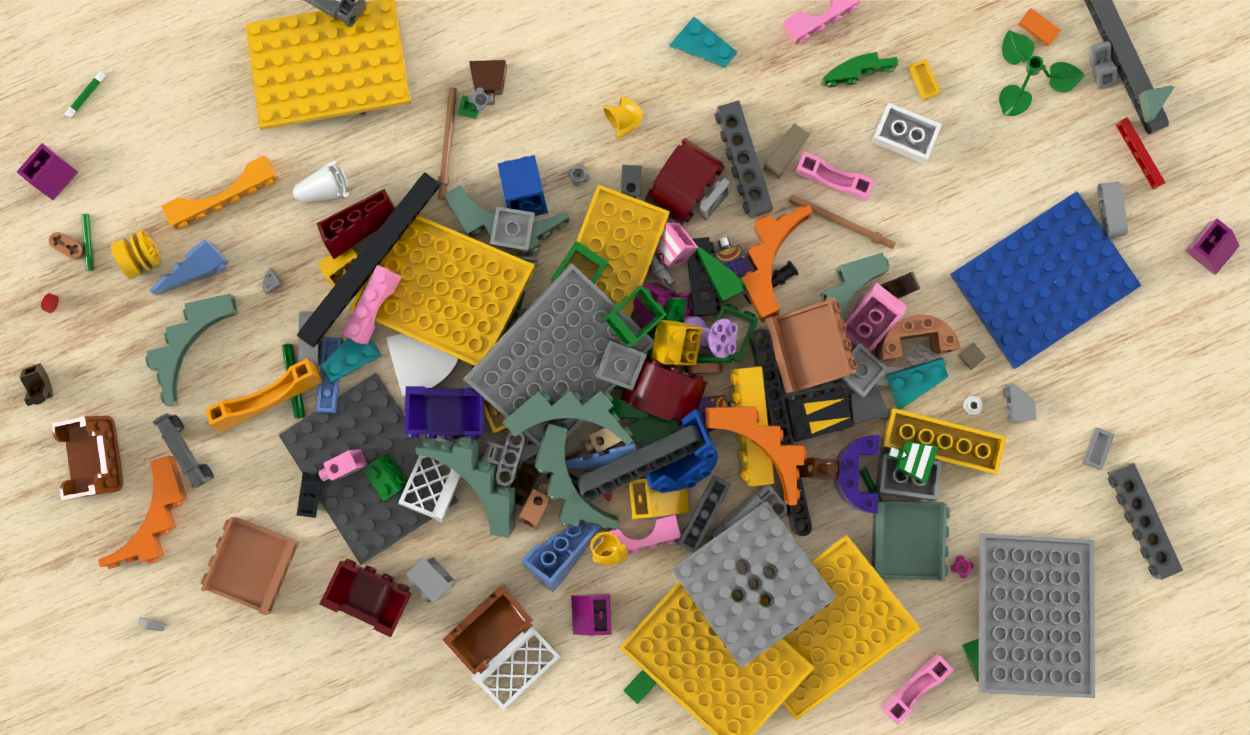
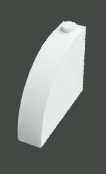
[386,334,461,398]

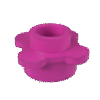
[950,555,974,578]

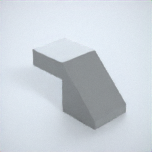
[1090,41,1117,89]

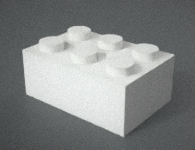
[871,103,942,164]

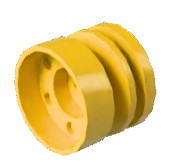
[111,229,161,280]

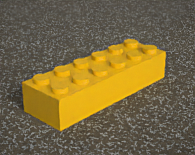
[729,366,774,486]
[880,408,1006,475]

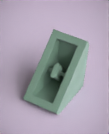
[1138,85,1175,123]

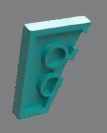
[670,17,737,68]
[321,338,381,384]
[886,357,949,410]

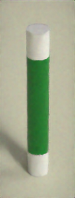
[64,70,106,119]

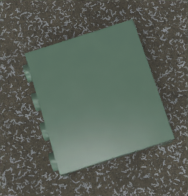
[872,500,950,582]

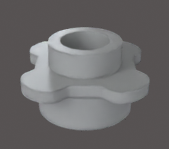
[468,87,491,111]
[568,164,590,186]

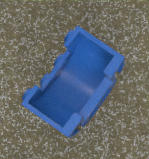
[645,409,718,493]

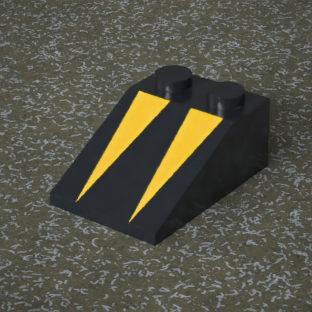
[785,389,854,442]

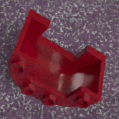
[644,138,725,225]
[621,355,708,424]
[319,558,412,637]

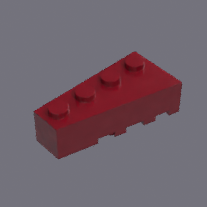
[316,188,395,259]

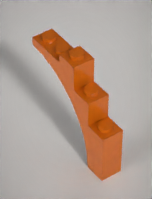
[741,205,813,323]
[705,406,807,505]
[98,455,188,569]

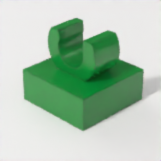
[458,95,481,119]

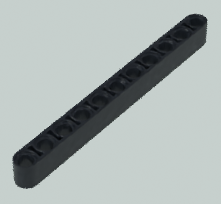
[297,172,441,348]
[749,329,812,536]

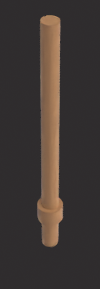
[438,87,457,200]
[789,195,896,249]

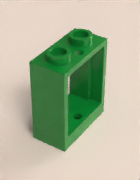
[550,241,609,285]
[603,285,667,348]
[705,303,758,363]

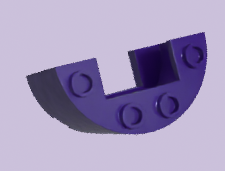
[404,386,484,439]
[833,435,879,514]

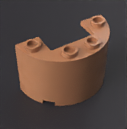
[875,315,961,362]

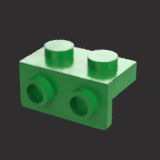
[363,454,407,502]

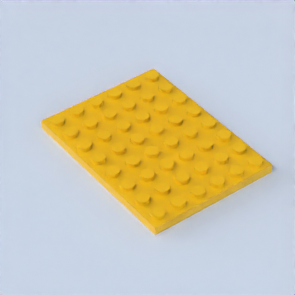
[246,0,411,130]
[349,216,536,366]
[759,534,921,721]
[619,581,814,735]

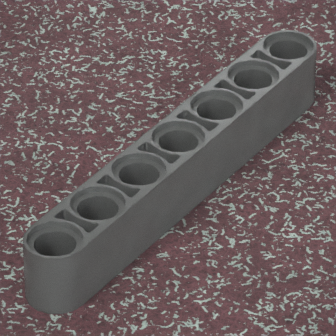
[576,425,705,501]

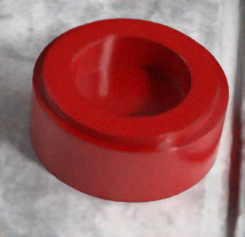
[41,293,59,313]

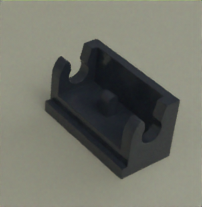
[296,472,322,518]

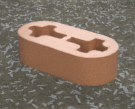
[49,232,85,260]
[685,363,722,375]

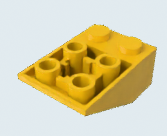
[629,478,690,519]

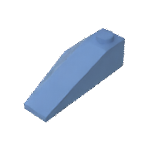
[149,239,229,295]
[565,443,636,469]
[521,520,601,592]

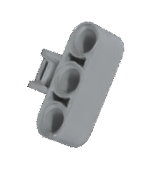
[481,432,526,486]

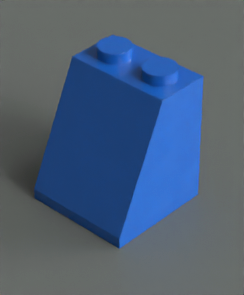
[497,155,548,216]

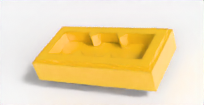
[908,59,941,101]

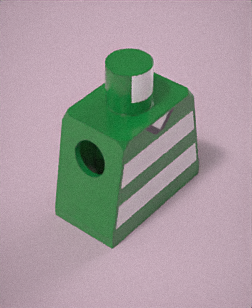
[888,442,938,483]

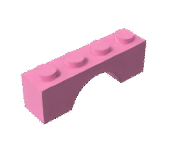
[783,0,861,44]
[794,152,875,202]
[342,265,402,345]
[601,514,681,554]
[880,653,954,725]

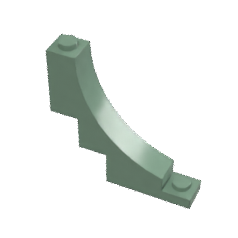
[821,252,889,320]

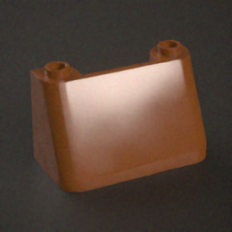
[51,415,123,500]
[442,584,533,675]

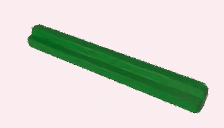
[282,343,305,419]

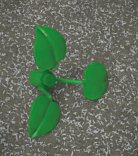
[999,30,1085,116]

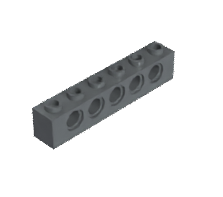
[714,100,773,218]
[1107,463,1183,580]

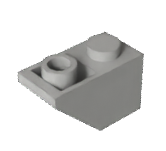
[1003,383,1037,422]

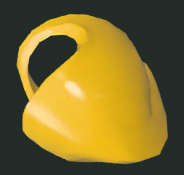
[603,95,643,139]
[590,532,628,566]

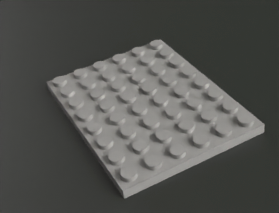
[463,263,654,446]
[979,534,1095,698]

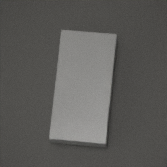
[1082,427,1115,470]

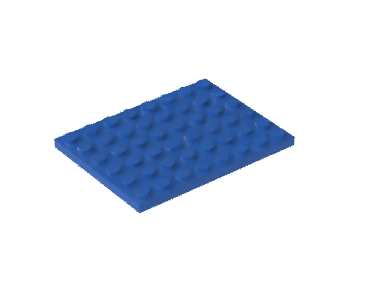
[950,191,1142,369]

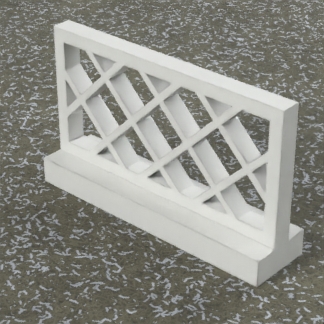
[398,436,462,523]
[471,626,560,710]

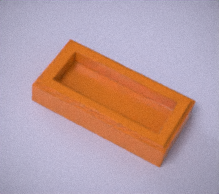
[1018,8,1061,46]

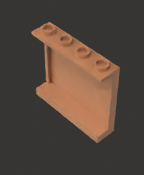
[765,298,857,394]
[201,517,299,616]

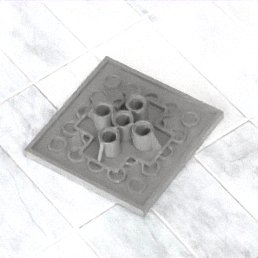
[671,501,837,668]

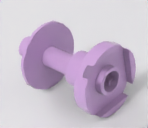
[683,316,737,358]

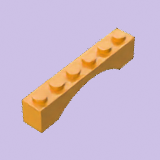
[161,155,278,230]
[205,358,323,432]

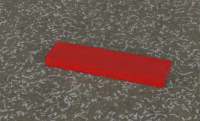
[1116,117,1166,190]

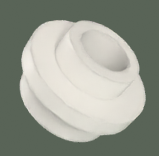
[963,396,983,415]

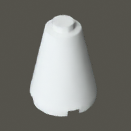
[293,161,349,203]

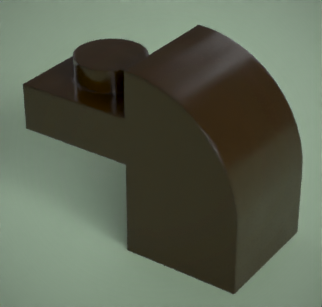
[880,271,921,299]
[20,363,53,406]
[510,462,540,506]

